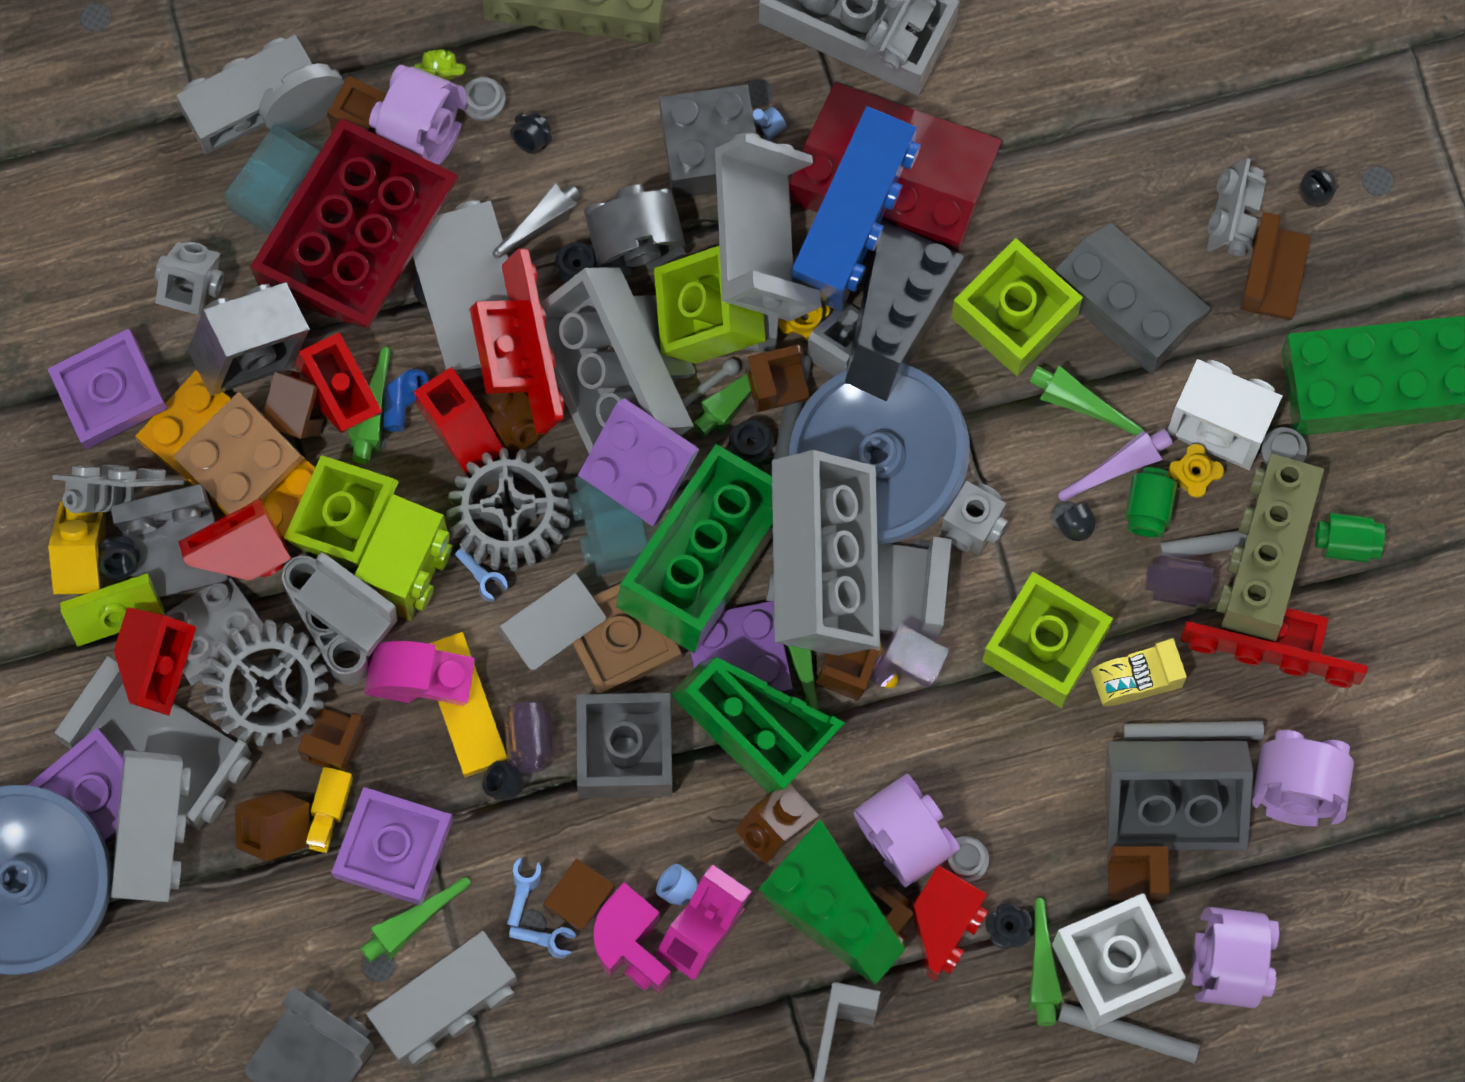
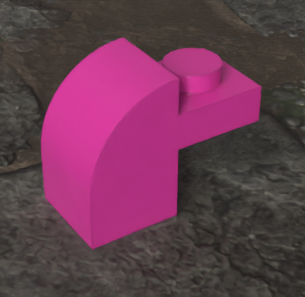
[364,641,475,706]
[656,865,751,980]
[594,882,671,993]

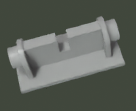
[862,0,936,71]
[1207,158,1266,256]

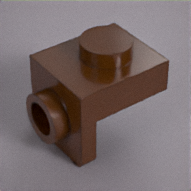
[475,391,548,457]
[736,783,819,863]
[870,885,914,945]

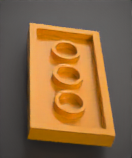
[135,370,315,541]

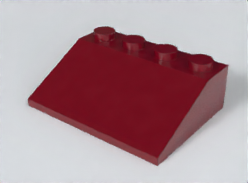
[789,82,1002,254]
[250,118,459,329]

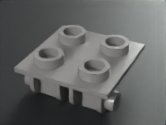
[52,465,184,514]
[165,576,264,686]

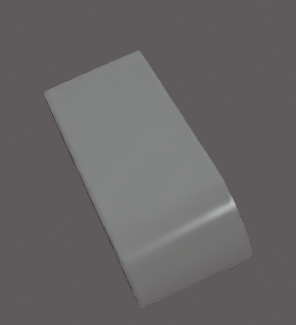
[282,556,370,685]

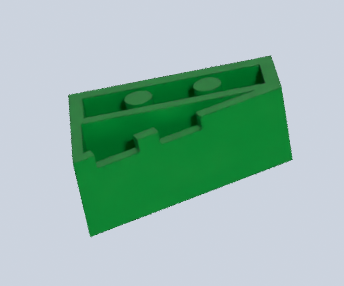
[670,657,845,793]
[759,819,906,985]

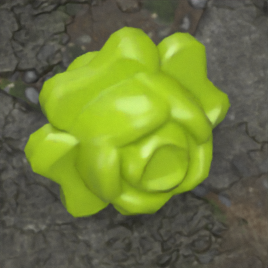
[414,50,466,81]

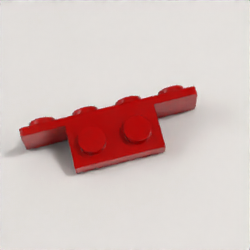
[469,249,564,434]
[1180,608,1368,688]

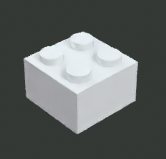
[1167,359,1282,471]
[1052,893,1186,1029]

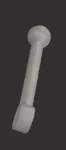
[681,358,740,408]

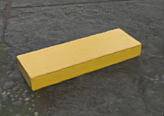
[428,632,509,778]

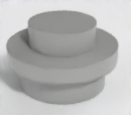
[464,77,506,121]
[1261,427,1307,465]
[942,836,989,883]

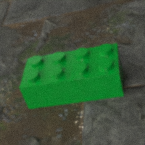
[1281,316,1465,436]
[616,444,773,653]

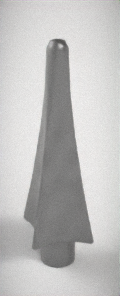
[492,183,580,258]

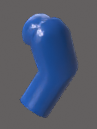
[383,369,429,432]

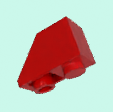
[413,366,503,478]
[912,865,989,982]

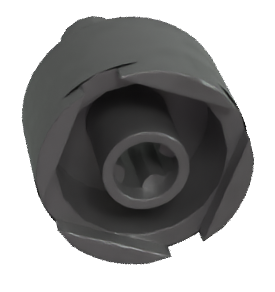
[584,185,686,277]

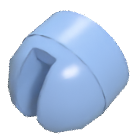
[656,864,698,906]

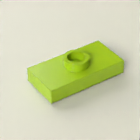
[60,573,165,647]

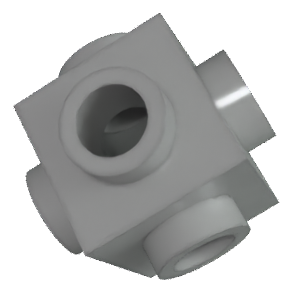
[155,242,224,315]
[940,481,1008,556]

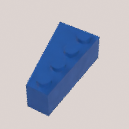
[792,106,921,312]

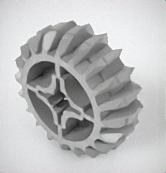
[447,448,571,572]
[201,620,328,746]

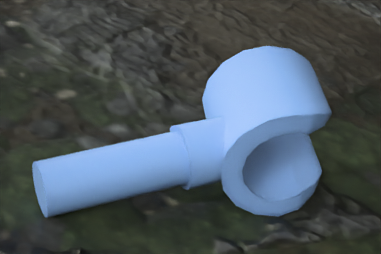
[753,106,787,141]
[455,548,508,602]
[507,858,541,927]
[509,926,576,958]

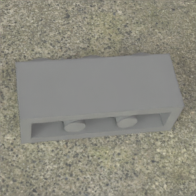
[176,35,312,155]
[111,750,191,902]
[366,931,518,1067]

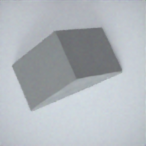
[807,302,859,376]

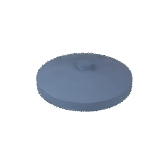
[789,366,970,544]
[0,785,112,975]

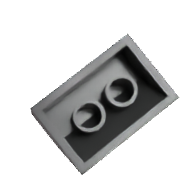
[1054,223,1212,374]
[1105,741,1253,851]

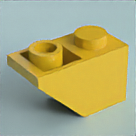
[48,501,106,594]

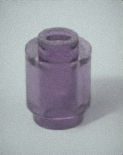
[1144,555,1214,607]
[504,702,554,773]

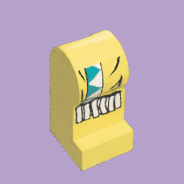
[1091,638,1187,707]

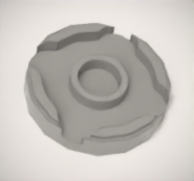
[259,63,345,134]

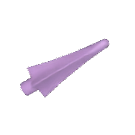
[1058,428,1173,501]

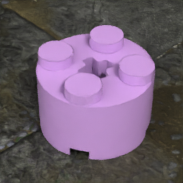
[369,65,467,165]
[1252,730,1354,826]
[853,773,961,887]
[1192,907,1279,1008]

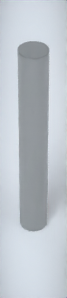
[1159,531,1246,561]
[1123,721,1264,742]
[1058,1003,1200,1064]

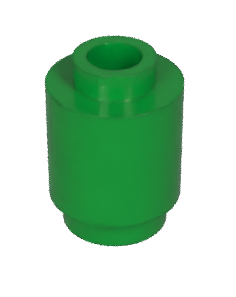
[1124,467,1177,538]
[1315,513,1385,563]

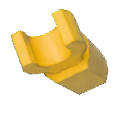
[306,767,353,854]

